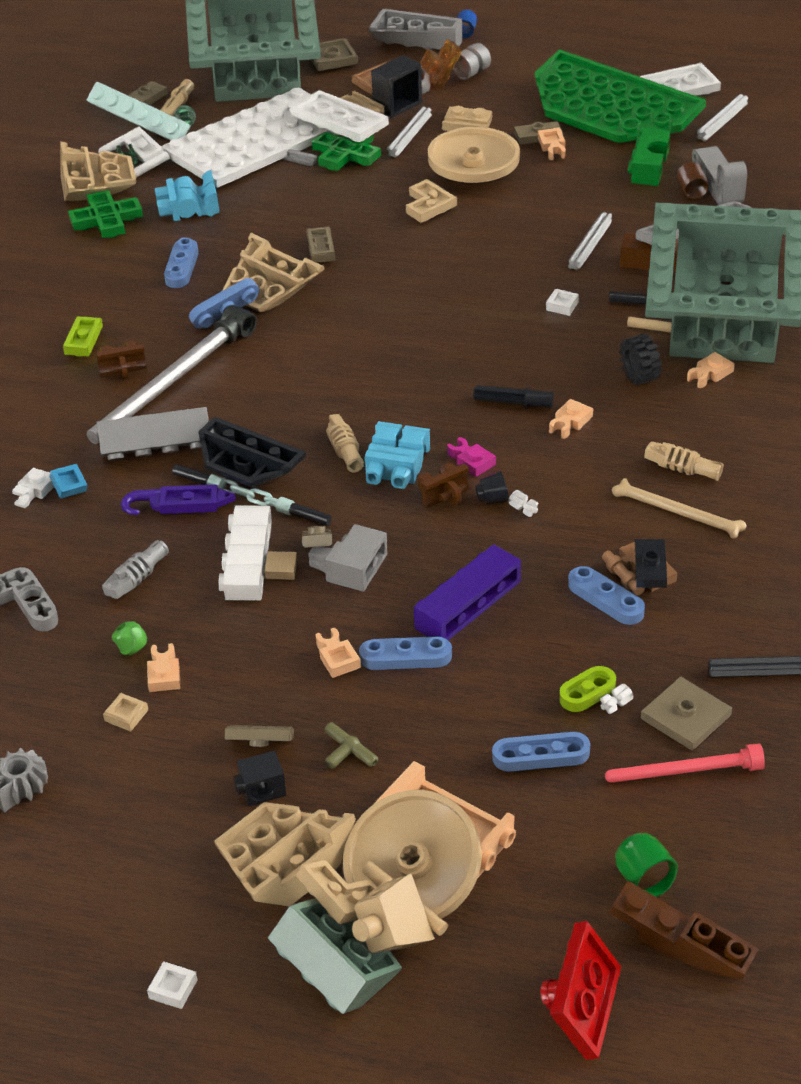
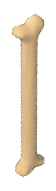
[612,478,746,539]

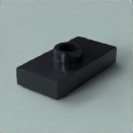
[634,539,667,588]

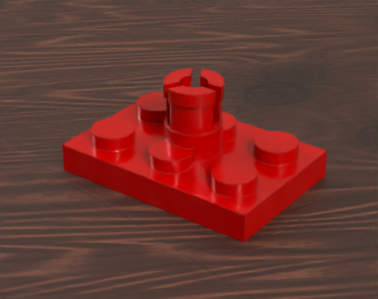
[540,921,621,1060]

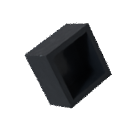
[371,55,422,119]

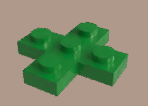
[312,131,381,171]
[68,190,143,238]

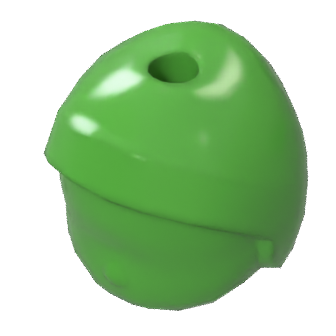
[111,621,147,656]

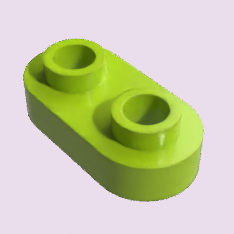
[559,666,616,712]

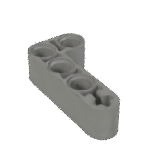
[692,146,747,205]

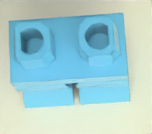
[154,170,220,221]
[365,421,430,489]

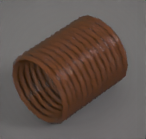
[677,162,709,199]

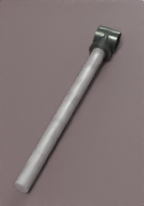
[86,305,257,444]

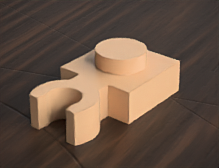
[538,127,565,160]
[687,352,734,388]
[549,399,593,439]
[316,628,361,678]
[147,643,180,692]

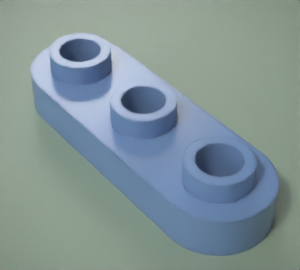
[164,237,198,288]
[189,278,260,329]
[568,566,645,625]
[359,637,452,670]
[492,732,590,771]

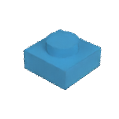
[49,464,87,499]

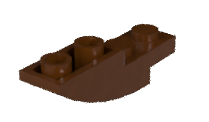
[609,881,758,979]

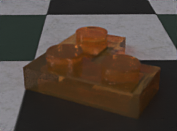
[420,39,463,88]

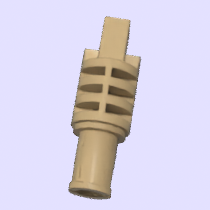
[326,414,364,473]
[644,442,724,481]

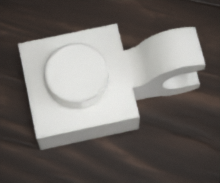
[12,468,54,508]

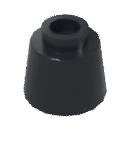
[475,471,509,504]

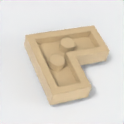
[406,179,457,223]
[296,860,378,924]

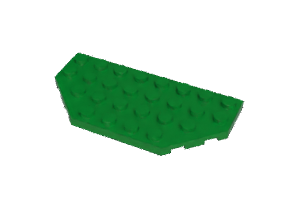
[535,49,706,143]

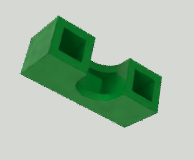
[628,128,671,186]

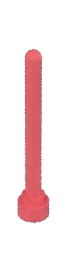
[605,743,765,783]

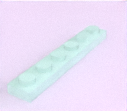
[87,81,190,141]

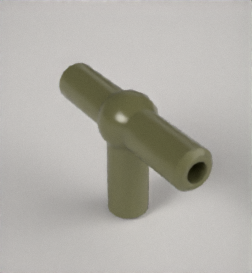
[325,722,378,769]

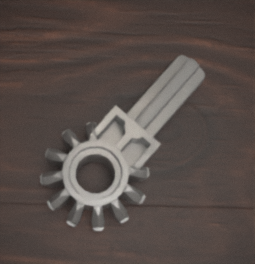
[0,747,48,812]

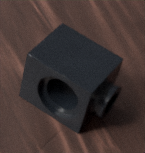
[233,750,286,807]

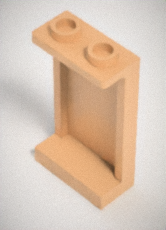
[374,761,516,877]

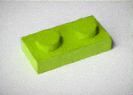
[63,316,103,357]

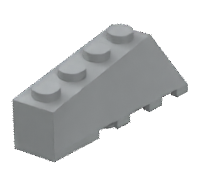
[369,9,462,52]
[96,407,209,461]

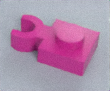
[447,437,496,477]

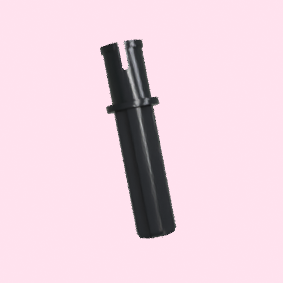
[473,385,554,409]

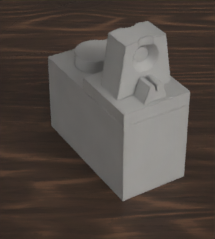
[308,524,388,592]

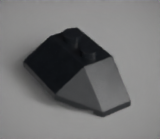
[198,417,306,487]

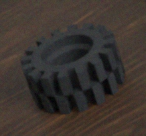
[619,333,662,385]

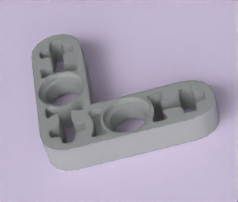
[0,567,59,631]

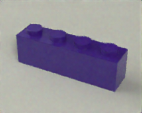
[414,544,521,640]

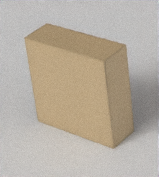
[264,551,297,580]
[103,693,148,731]

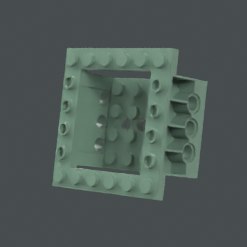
[186,0,321,102]
[645,203,801,363]

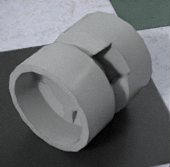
[451,43,491,80]

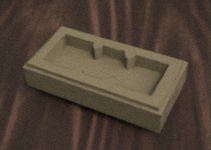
[128,81,168,105]
[514,121,563,145]
[306,227,336,263]
[302,526,332,548]
[225,725,294,746]

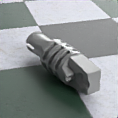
[102,540,169,599]

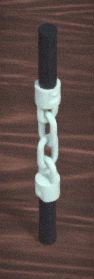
[172,464,332,526]

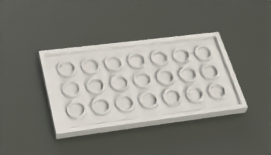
[161,88,336,188]

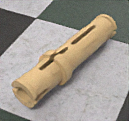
[160,79,194,116]

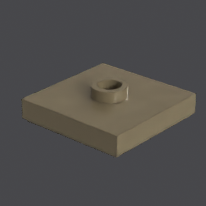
[311,38,358,71]
[641,676,732,751]

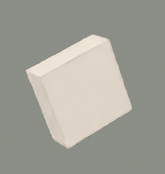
[546,289,579,316]
[147,962,197,1009]

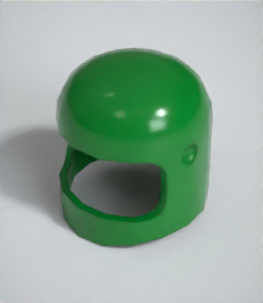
[615,832,678,897]

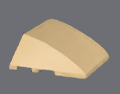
[60,142,136,201]
[222,233,325,312]
[214,802,356,906]

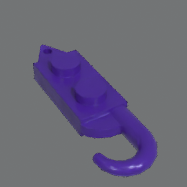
[121,484,236,515]

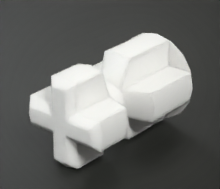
[508,490,539,517]
[600,684,633,714]

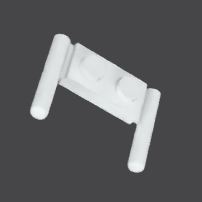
[98,127,170,178]

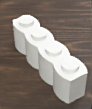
[219,505,272,600]

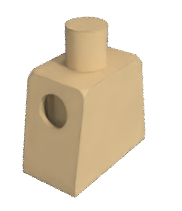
[352,874,434,953]

